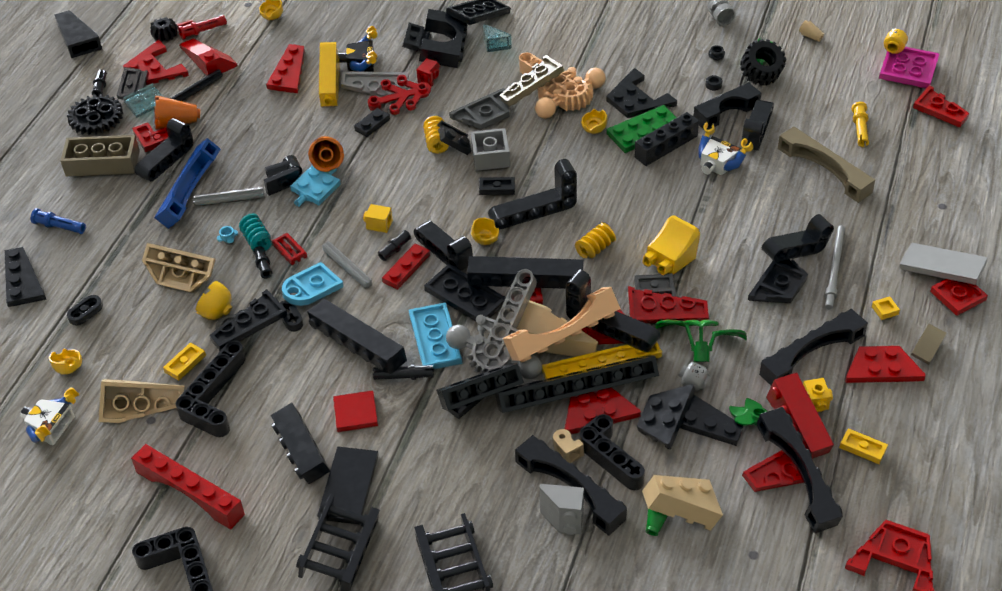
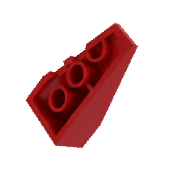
[179,38,238,76]

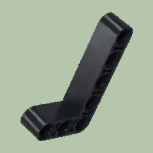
[488,159,577,230]
[565,270,660,352]
[175,341,246,437]
[132,527,213,591]

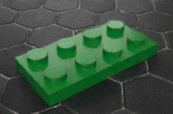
[606,105,677,153]

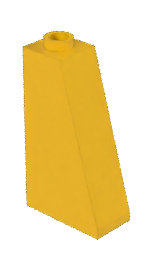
[319,42,340,107]

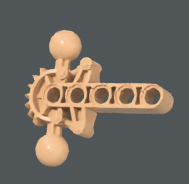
[519,52,606,119]

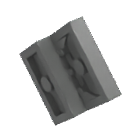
[634,274,676,297]

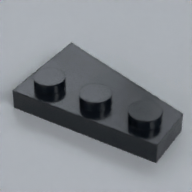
[680,395,743,446]

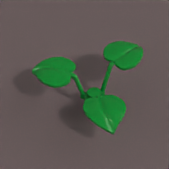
[655,320,747,362]

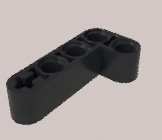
[741,99,774,151]
[135,118,193,182]
[761,214,834,262]
[413,220,473,271]
[579,414,645,491]

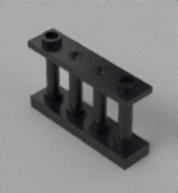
[296,493,380,591]
[414,513,493,591]

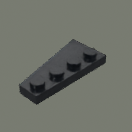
[4,247,47,307]

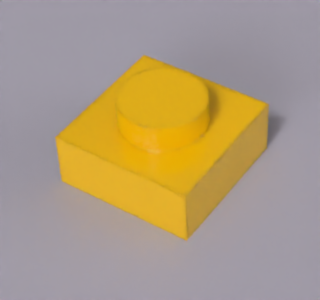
[872,296,900,320]

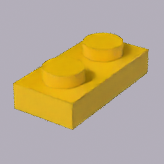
[163,342,206,381]
[839,428,888,464]

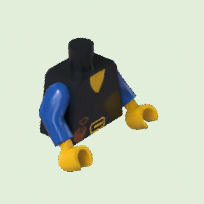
[338,26,378,72]

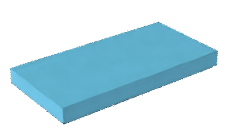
[409,302,462,369]

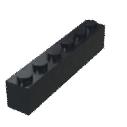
[467,256,584,289]
[307,299,407,375]

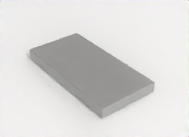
[900,243,988,285]

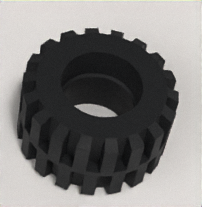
[740,39,786,86]

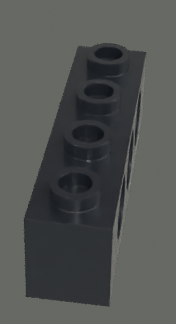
[634,112,699,166]
[436,363,524,411]

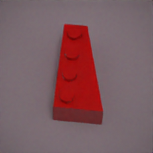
[766,372,834,459]

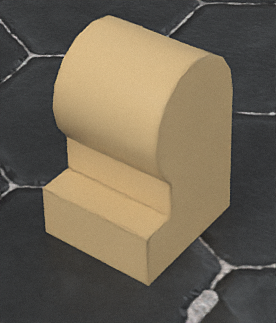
[553,429,584,463]

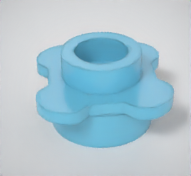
[217,226,238,243]

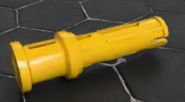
[851,102,869,147]

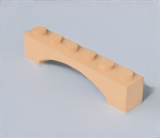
[503,287,621,362]

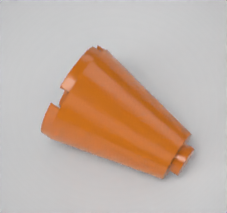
[155,96,200,130]
[308,136,344,172]

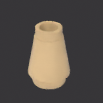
[799,20,824,42]

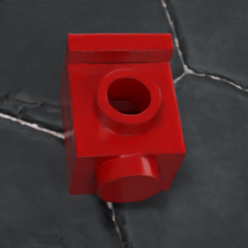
[416,58,440,87]

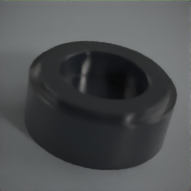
[705,75,723,91]

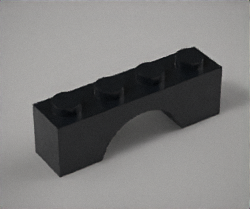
[693,82,762,130]

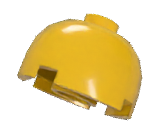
[195,281,232,320]

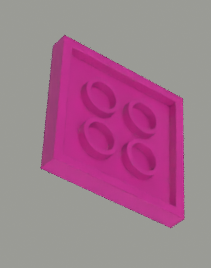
[879,47,940,88]

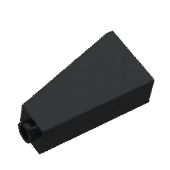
[54,10,102,58]

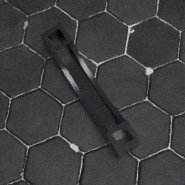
[759,309,868,386]
[756,407,843,534]
[515,435,627,536]

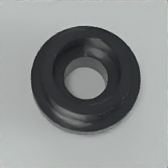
[708,45,725,60]

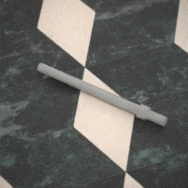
[825,225,845,310]

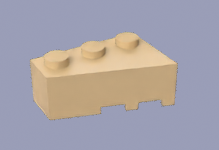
[642,475,723,531]

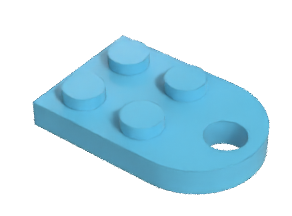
[282,262,343,306]

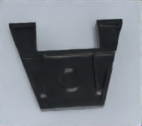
[606,68,677,118]

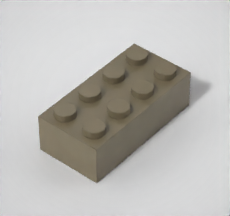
[60,135,140,177]

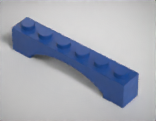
[154,138,221,229]

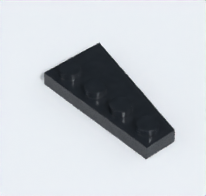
[209,289,287,351]

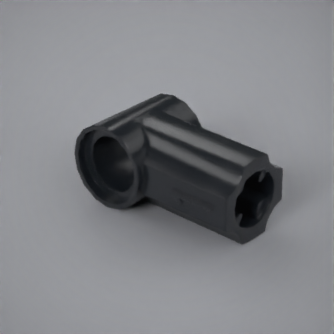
[265,155,302,178]

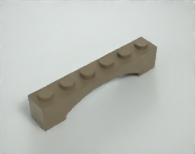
[778,127,875,203]

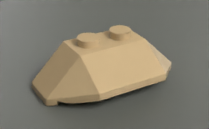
[142,243,216,293]

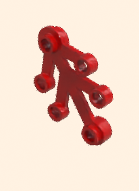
[368,75,431,115]

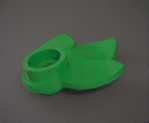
[729,398,767,426]

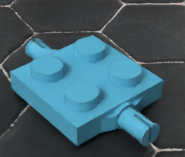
[290,165,341,207]

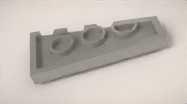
[341,72,409,102]

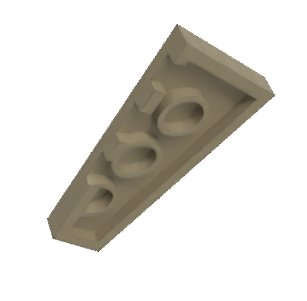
[499,55,564,107]

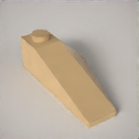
[517,300,598,357]
[98,379,184,423]

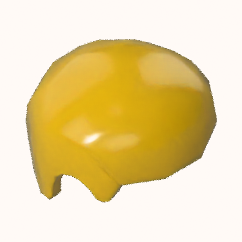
[259,0,283,20]
[581,109,608,134]
[471,218,499,246]
[49,348,83,375]

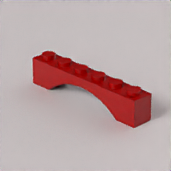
[131,444,245,530]

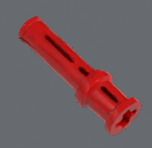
[178,15,227,40]

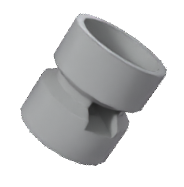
[707,0,736,26]

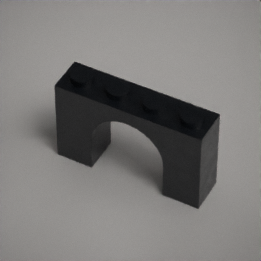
[419,9,468,68]

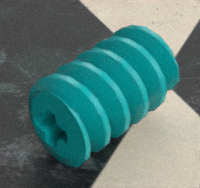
[239,213,272,251]

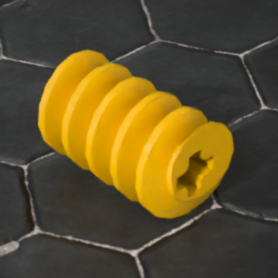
[423,116,449,154]
[575,222,616,259]

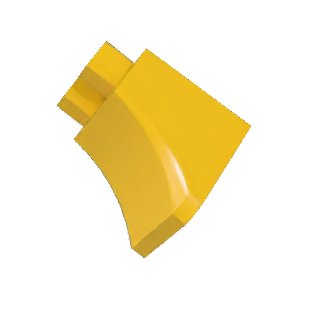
[642,215,700,276]

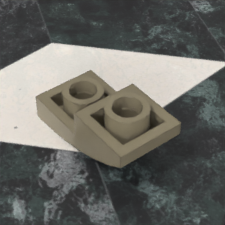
[911,323,946,365]

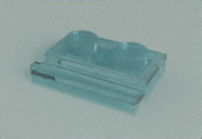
[123,83,163,118]

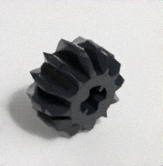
[150,17,178,42]

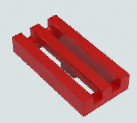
[272,233,307,265]

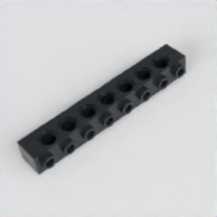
[495,355,659,413]

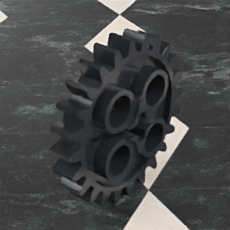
[67,94,123,136]

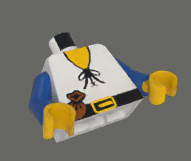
[698,122,753,175]
[20,387,79,446]

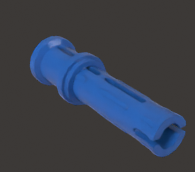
[30,208,86,234]

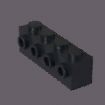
[271,403,331,484]

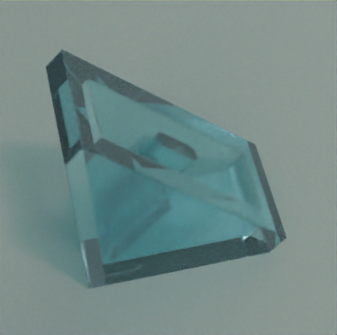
[483,24,512,52]

